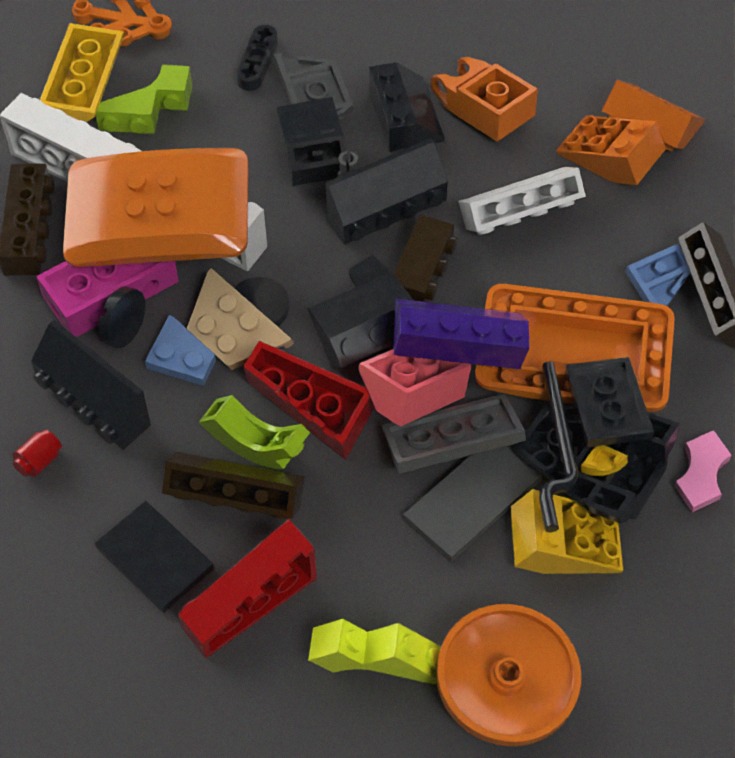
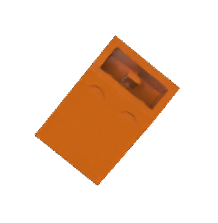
[556,115,666,185]

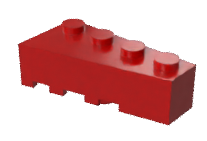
[244,341,375,460]

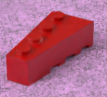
[178,519,317,658]

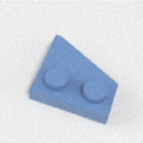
[625,243,691,306]
[145,315,216,386]

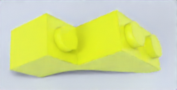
[308,619,441,684]

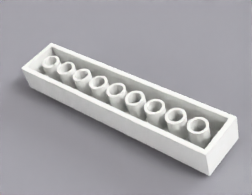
[0,93,267,271]

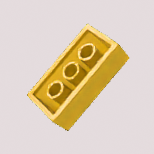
[40,23,124,122]

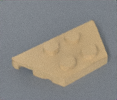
[187,268,294,370]

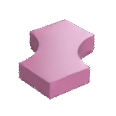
[674,430,732,512]

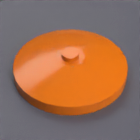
[436,604,581,746]

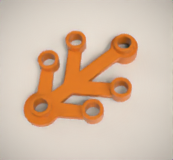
[72,0,172,46]

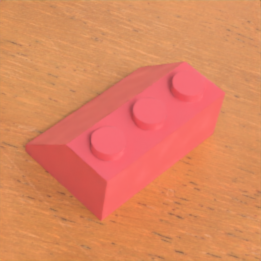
[358,349,471,427]

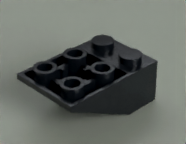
[276,97,349,186]

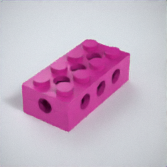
[36,261,179,337]

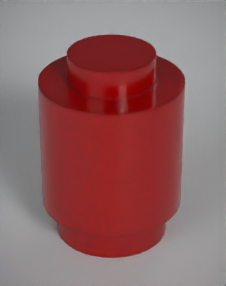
[13,429,62,477]

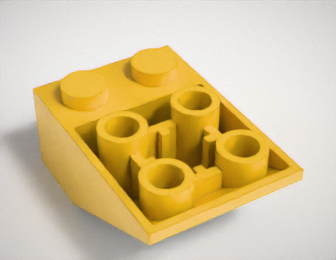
[511,489,623,574]

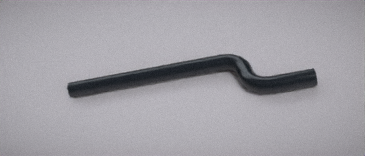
[539,361,578,532]

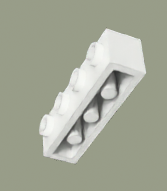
[458,167,586,235]

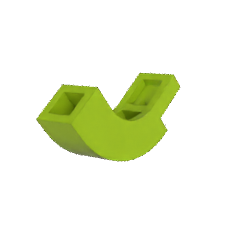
[198,395,310,469]

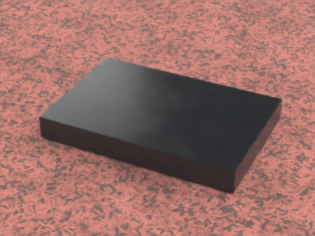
[565,357,654,447]
[95,501,214,613]

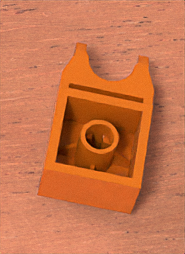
[430,57,538,142]

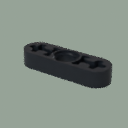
[237,25,278,91]

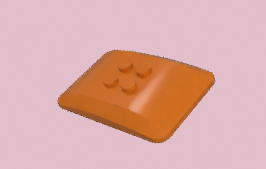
[63,148,249,267]
[475,284,675,412]

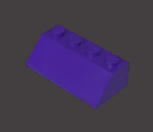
[394,299,529,369]

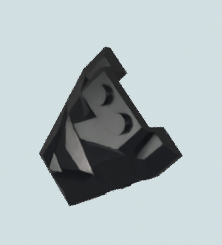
[515,403,679,524]

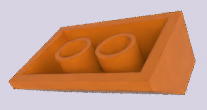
[602,80,705,151]

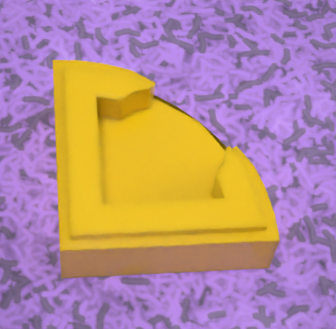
[581,445,628,476]

